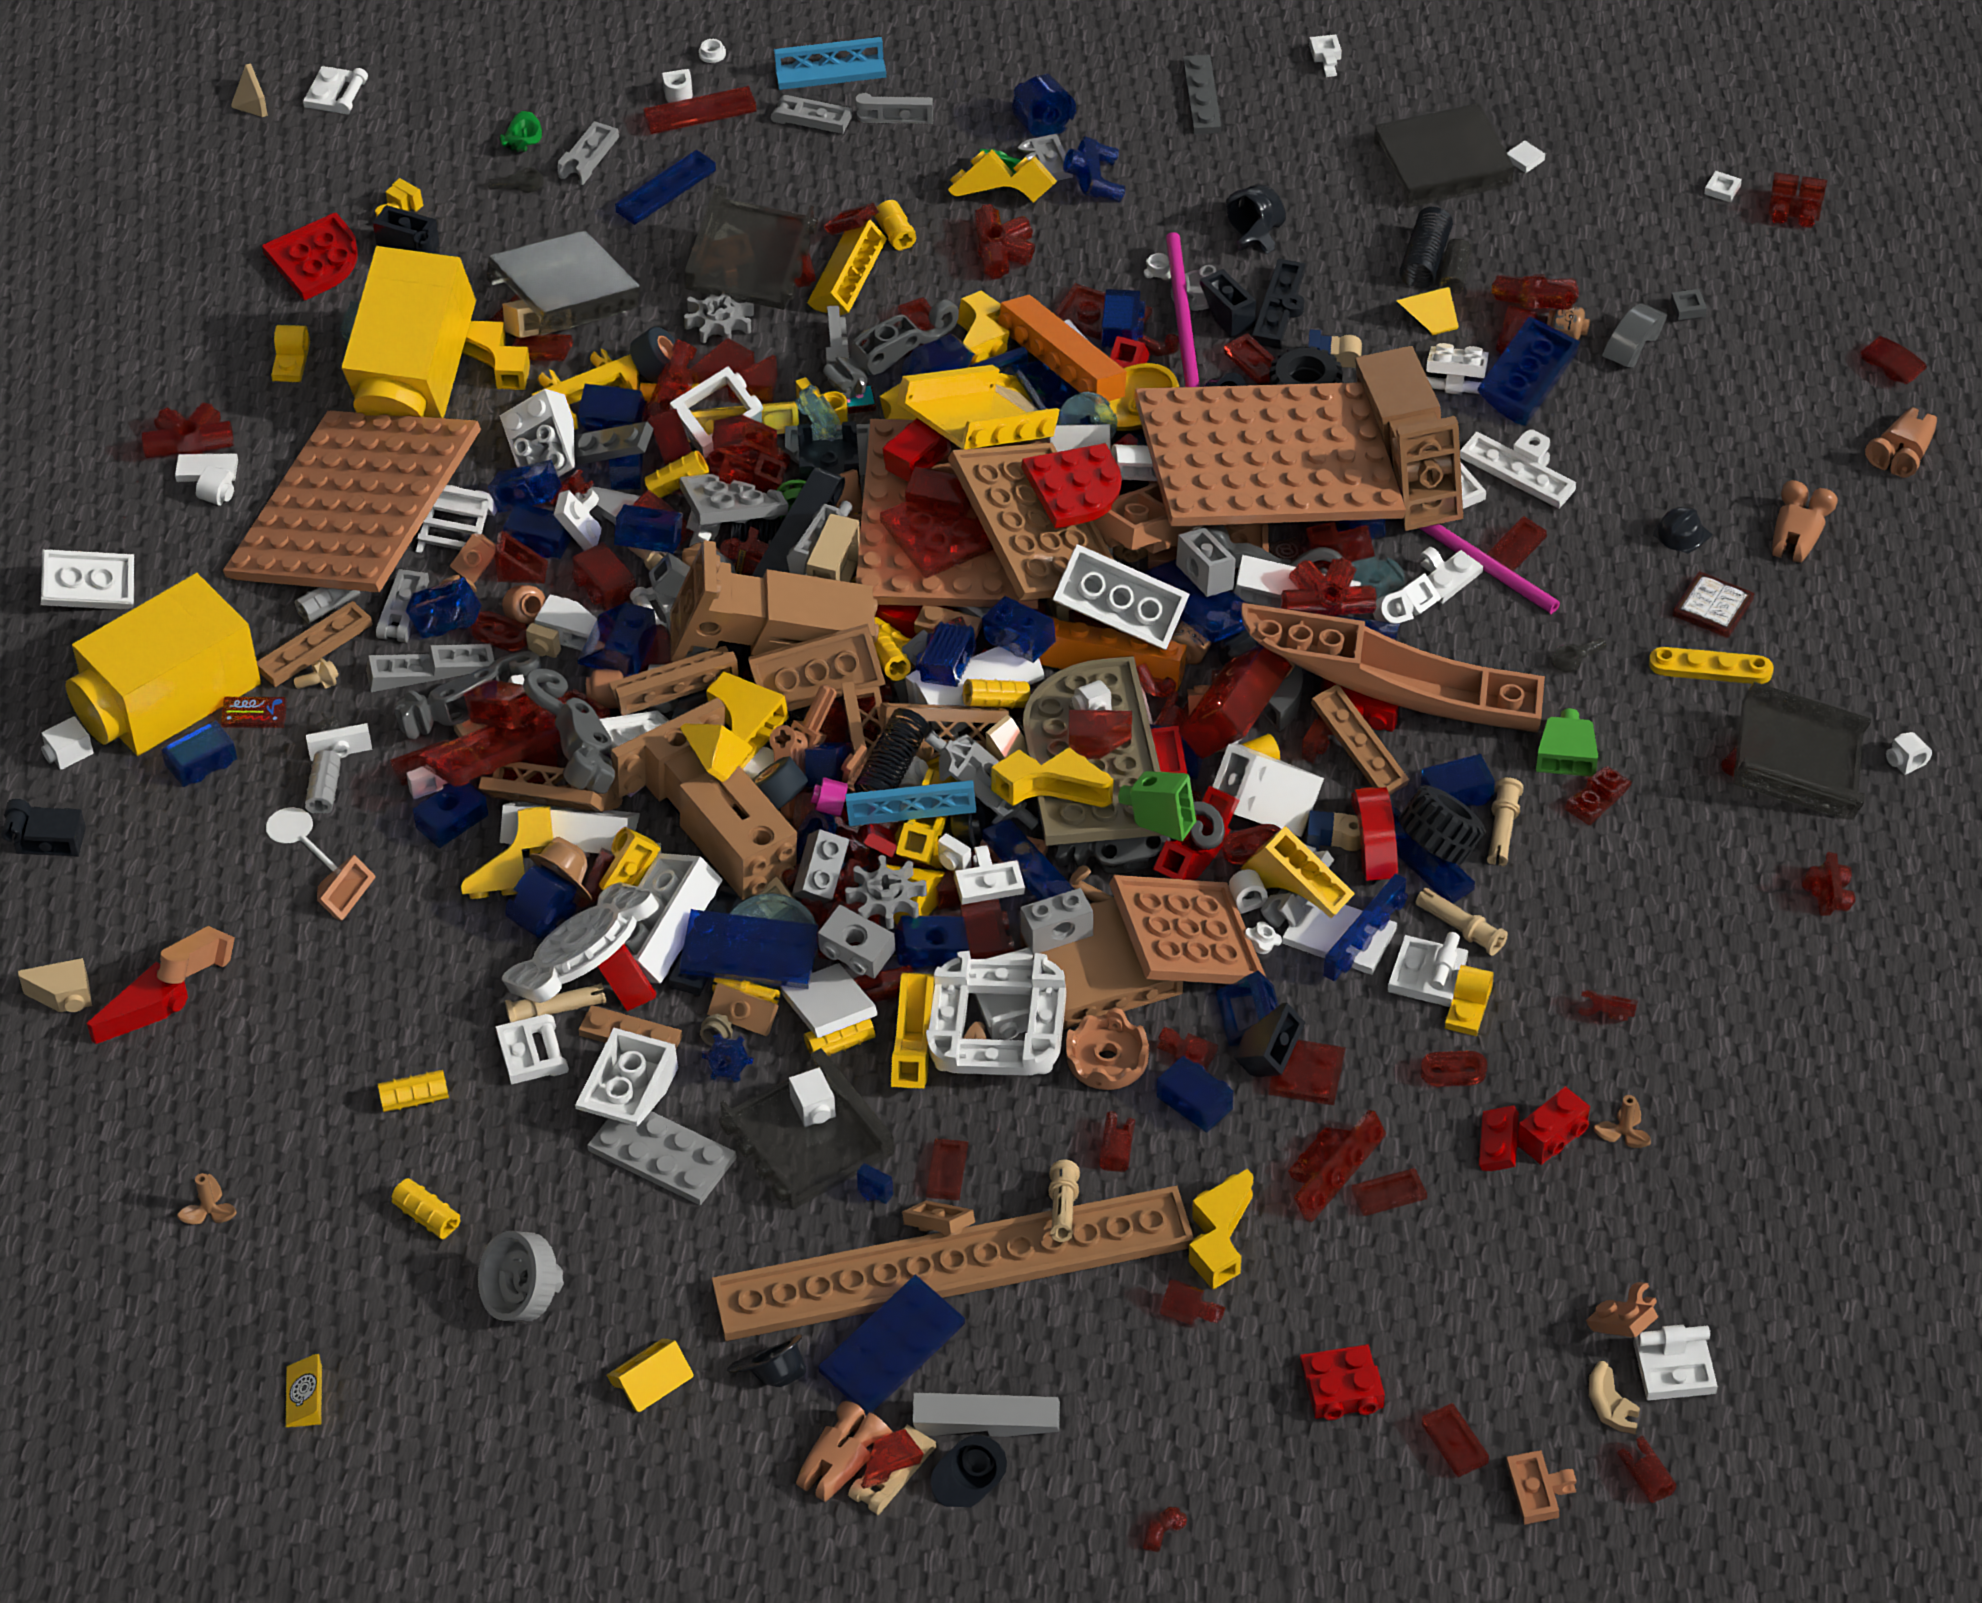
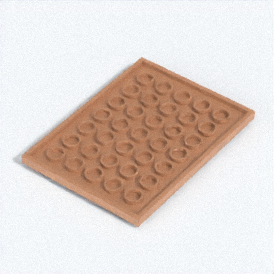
[1134,382,1406,526]
[223,411,481,592]
[856,419,1048,609]

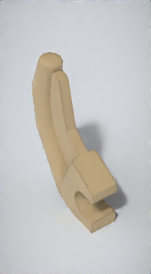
[1589,1361,1640,1434]

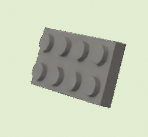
[588,1111,737,1205]

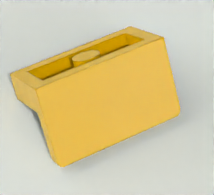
[607,1338,694,1412]

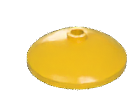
[1094,363,1179,431]

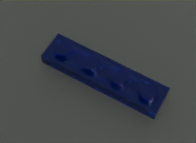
[615,150,716,225]
[1392,804,1475,904]
[982,818,1075,901]
[1323,873,1408,982]

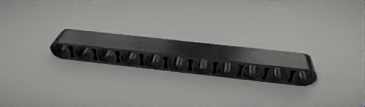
[672,467,845,719]

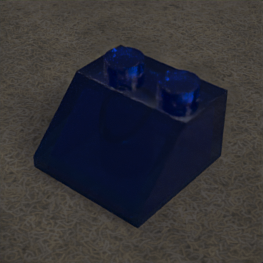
[901,334,975,376]
[577,602,657,676]

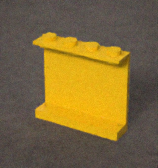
[896,365,1060,450]

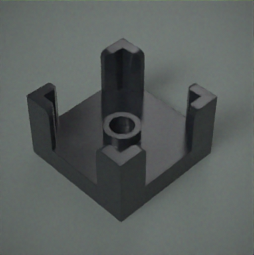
[797,421,860,488]

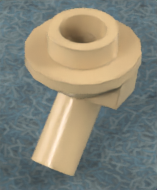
[294,658,338,689]

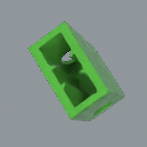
[1536,708,1598,777]
[1118,771,1196,841]

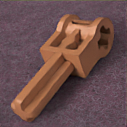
[791,684,837,775]
[769,725,808,819]

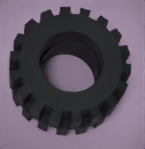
[1269,346,1343,385]
[1398,785,1486,864]

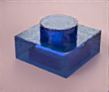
[857,1163,893,1204]

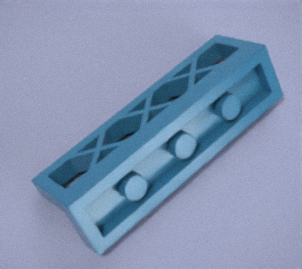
[774,37,886,90]
[845,780,976,826]

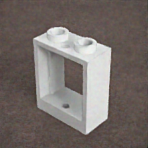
[670,366,763,459]

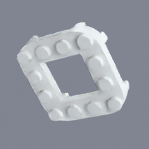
[926,951,1067,1075]

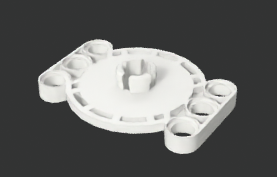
[502,882,659,1003]

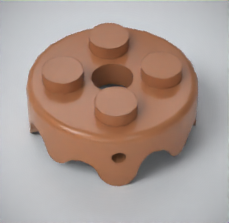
[1066,1008,1149,1090]

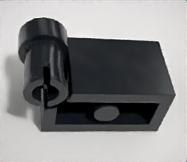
[373,205,440,254]
[1,799,86,857]

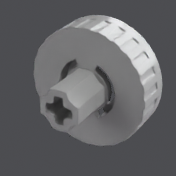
[478,1231,564,1322]

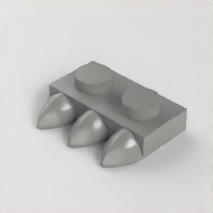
[1018,134,1073,181]

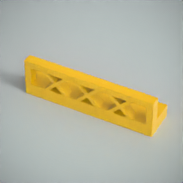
[682,401,799,442]

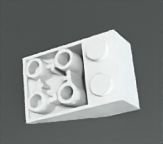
[499,389,575,493]
[1213,744,1324,837]

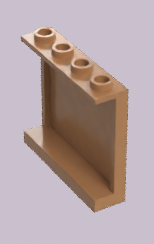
[1020,898,1183,1030]

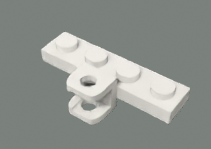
[1460,430,1576,509]

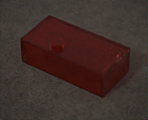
[1178,644,1292,760]

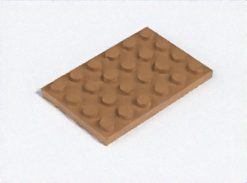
[948,443,1114,600]

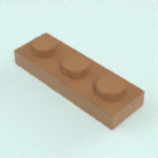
[579,1005,683,1049]

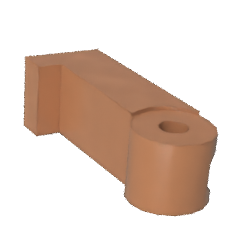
[157,926,235,984]

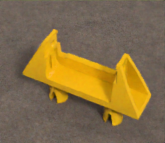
[532,349,639,430]

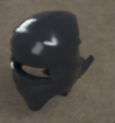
[1226,184,1286,254]

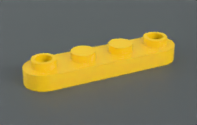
[1649,647,1774,684]

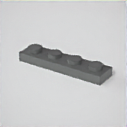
[1183,55,1221,134]
[574,422,654,465]

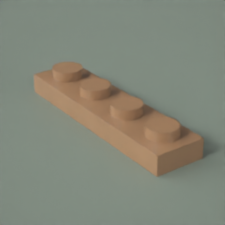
[257,601,372,687]
[1311,684,1409,795]

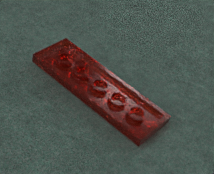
[419,689,610,787]

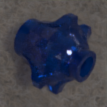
[702,1033,754,1083]

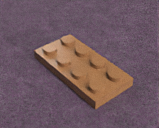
[748,623,885,711]

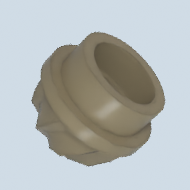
[700,1013,733,1047]

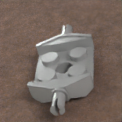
[787,501,853,575]
[924,730,1040,830]

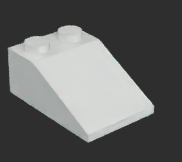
[575,1028,678,1126]

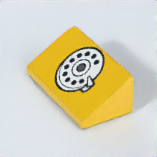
[286,1354,322,1427]

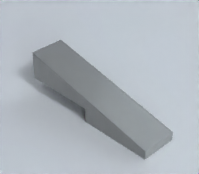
[366,644,494,692]
[913,1393,1060,1437]

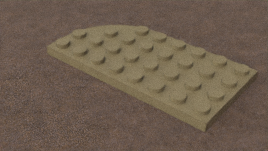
[1023,656,1162,846]

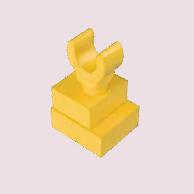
[375,178,424,217]

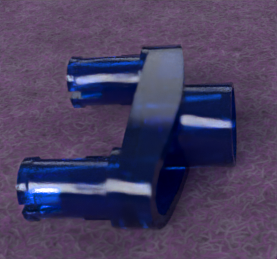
[1063,136,1125,202]

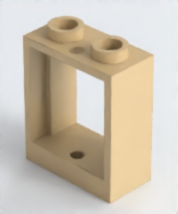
[807,514,860,582]

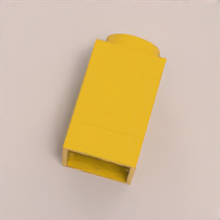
[342,246,476,418]
[66,573,261,756]

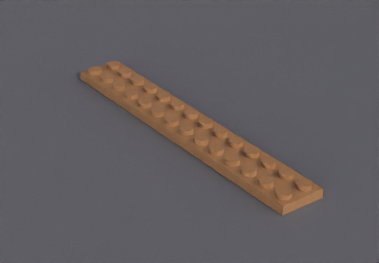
[712,1186,1194,1341]

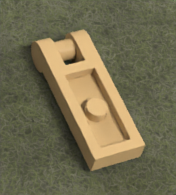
[848,1424,936,1515]

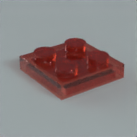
[1269,1040,1346,1105]

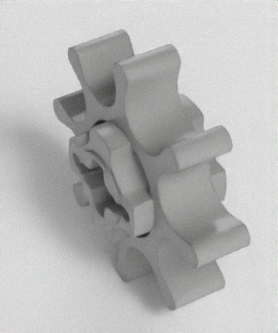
[684,286,754,345]
[845,855,927,929]

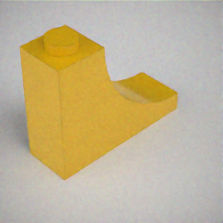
[706,672,789,769]
[1240,826,1355,919]

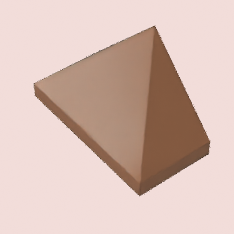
[317,855,376,921]

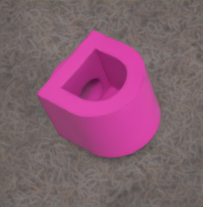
[810,777,848,817]

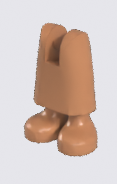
[1865,407,1937,478]
[1772,480,1838,563]
[796,1401,895,1502]

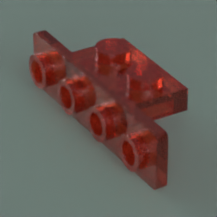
[1288,1110,1386,1222]

